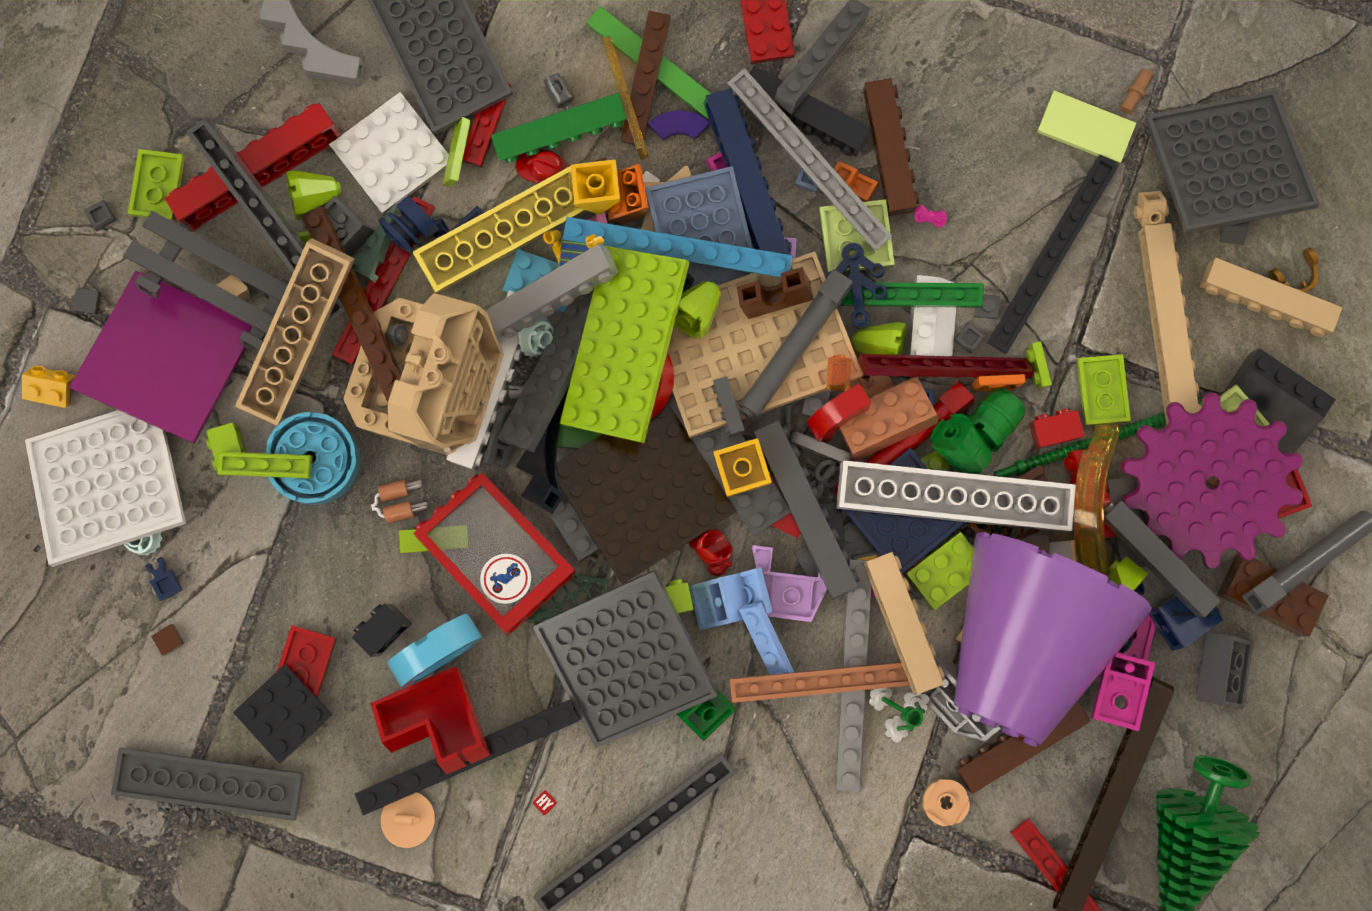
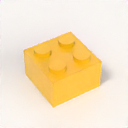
[713,438,772,498]

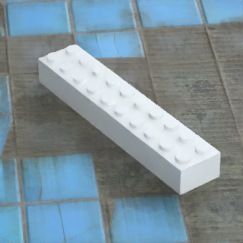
[836,461,1076,532]

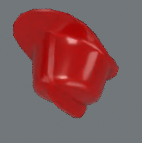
[515,149,568,184]

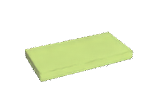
[1037,91,1136,165]

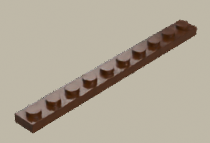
[302,206,402,402]

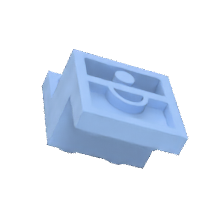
[689,567,773,630]

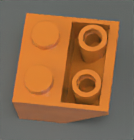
[608,164,648,224]

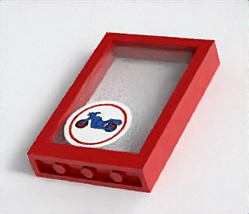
[413,472,576,637]

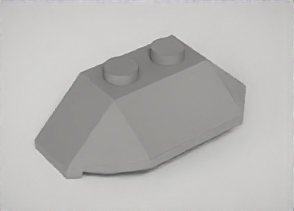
[923,657,1002,742]

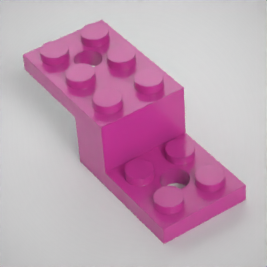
[1091,615,1156,731]

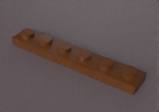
[621,11,671,147]

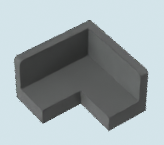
[324,195,374,256]

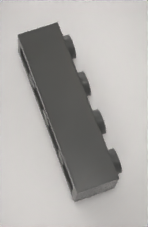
[712,376,745,437]

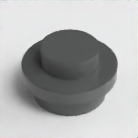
[387,323,408,346]

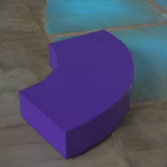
[648,110,710,141]

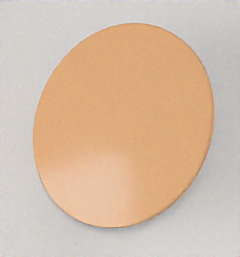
[381,792,435,848]

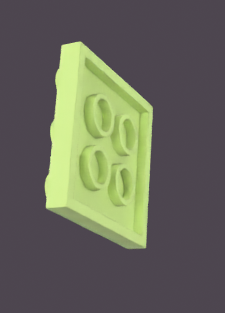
[819,199,895,273]

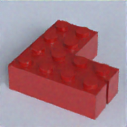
[370,666,491,774]

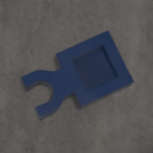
[145,557,183,601]

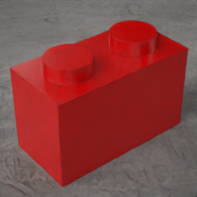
[1029,408,1084,449]

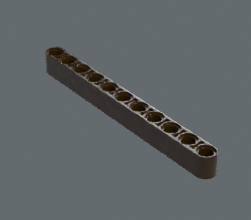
[1053,676,1174,911]

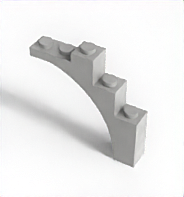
[258,0,364,86]

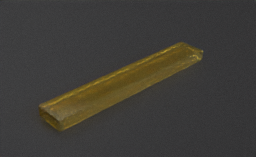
[602,36,649,160]

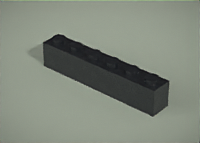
[749,66,871,157]

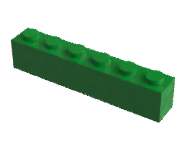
[491,93,628,163]

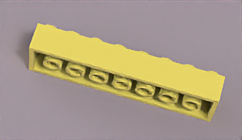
[413,166,588,294]

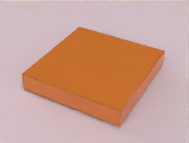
[971,374,1025,392]

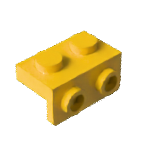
[22,366,75,408]

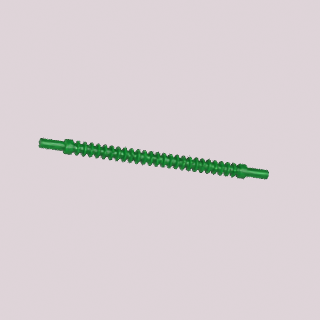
[993,401,1202,477]

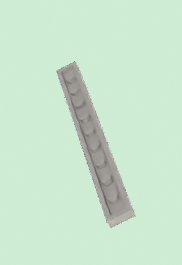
[728,68,892,252]
[835,559,871,792]

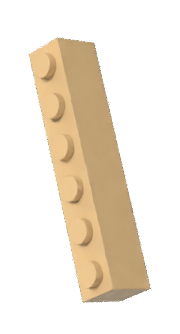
[1199,257,1343,337]
[863,552,945,694]

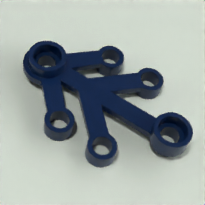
[826,243,887,329]

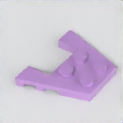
[752,545,827,622]

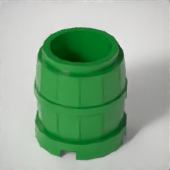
[967,388,1026,452]
[931,414,991,474]

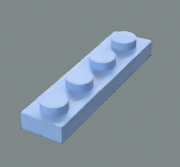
[739,602,794,674]

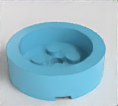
[265,412,361,505]
[387,614,483,688]

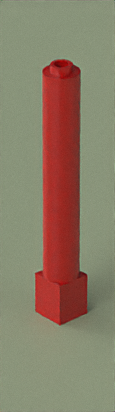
[834,381,974,497]

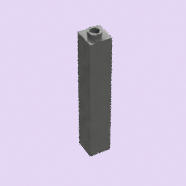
[1099,501,1221,617]

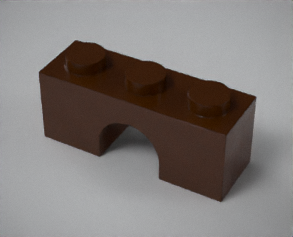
[737,267,814,319]

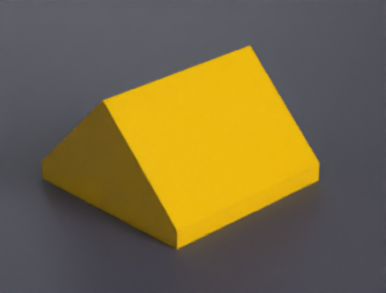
[571,159,620,215]

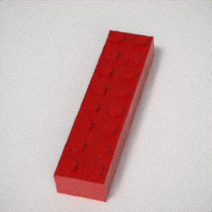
[164,102,341,232]

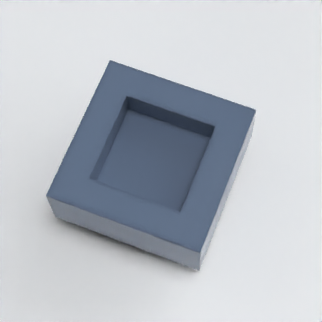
[795,168,817,193]

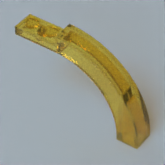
[1074,424,1120,576]

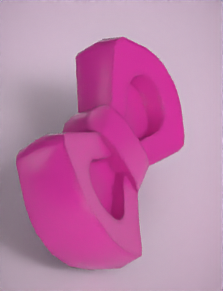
[913,205,947,228]

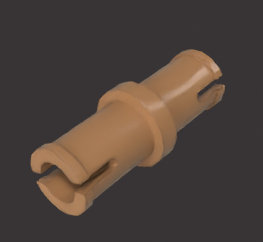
[1119,69,1154,114]

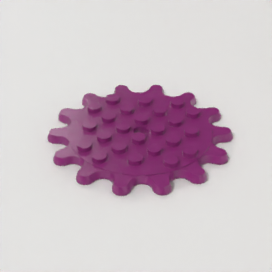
[1121,392,1303,569]

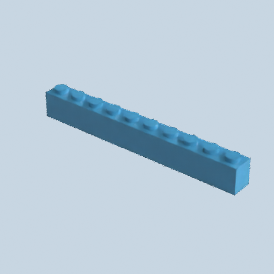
[563,217,793,278]

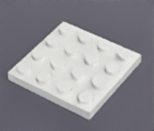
[329,92,449,215]

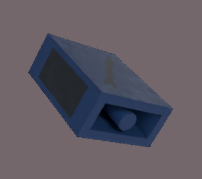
[1149,594,1223,651]

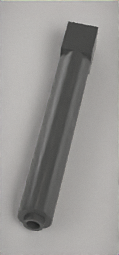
[739,269,853,419]
[1242,511,1372,615]

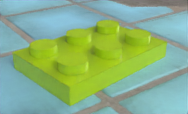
[128,149,185,221]
[1076,354,1131,426]

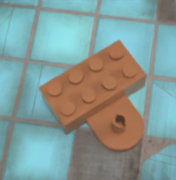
[839,365,938,462]

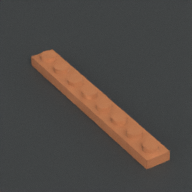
[729,662,910,703]

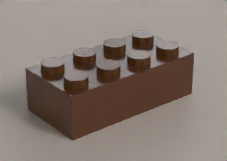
[1217,554,1329,637]

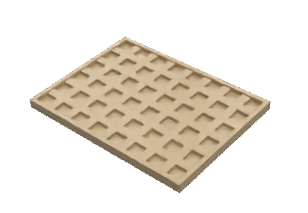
[667,251,863,438]

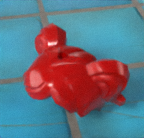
[689,529,733,576]

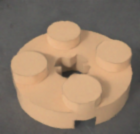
[922,778,970,826]

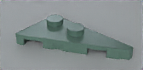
[352,204,400,282]

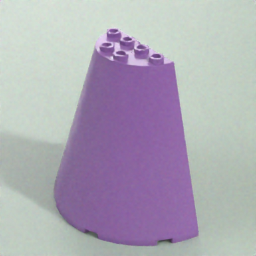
[954,532,1152,747]

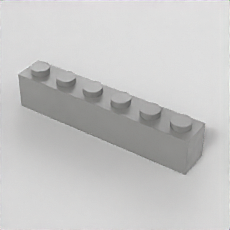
[485,244,619,339]

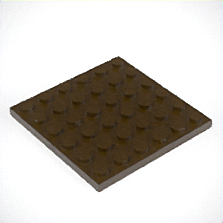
[556,402,737,584]

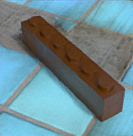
[863,78,919,217]
[954,701,1091,794]

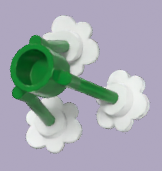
[869,688,929,743]

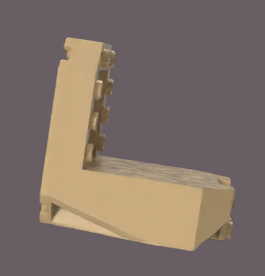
[343,293,504,455]

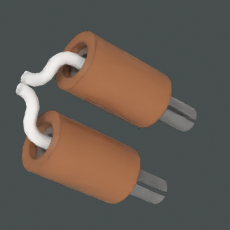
[371,479,428,524]

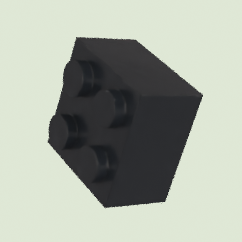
[351,604,412,657]

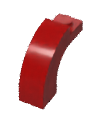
[807,383,871,443]

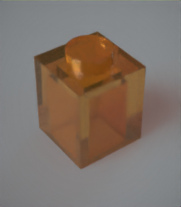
[826,355,852,391]

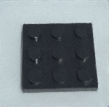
[233,664,333,764]

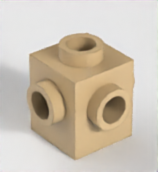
[1134,191,1169,227]

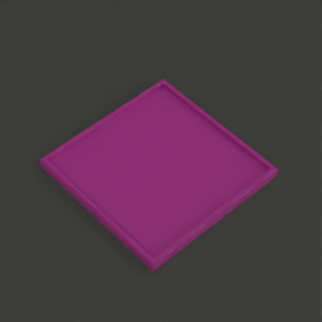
[69,270,253,444]

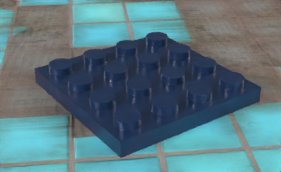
[842,448,964,574]

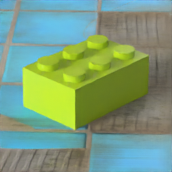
[904,532,973,611]

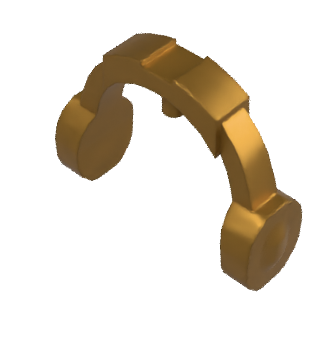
[1268,247,1319,293]

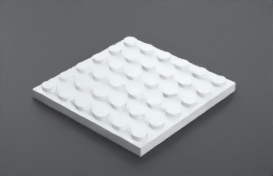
[25,410,186,567]

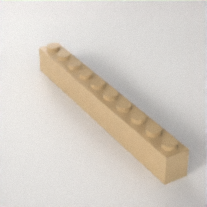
[1138,223,1201,426]

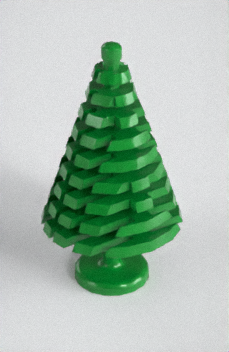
[1156,755,1260,911]

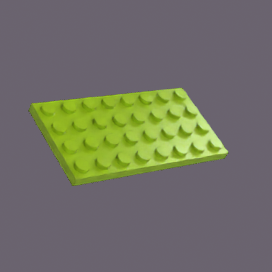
[560,246,690,443]

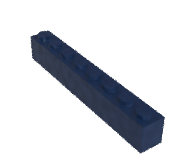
[704,89,791,255]

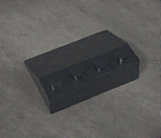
[1223,348,1336,454]

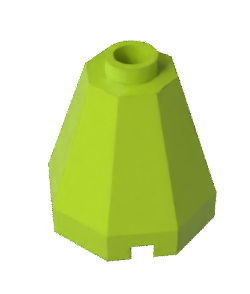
[286,170,341,220]
[674,281,721,338]
[851,322,907,355]

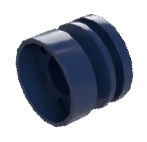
[378,194,439,255]

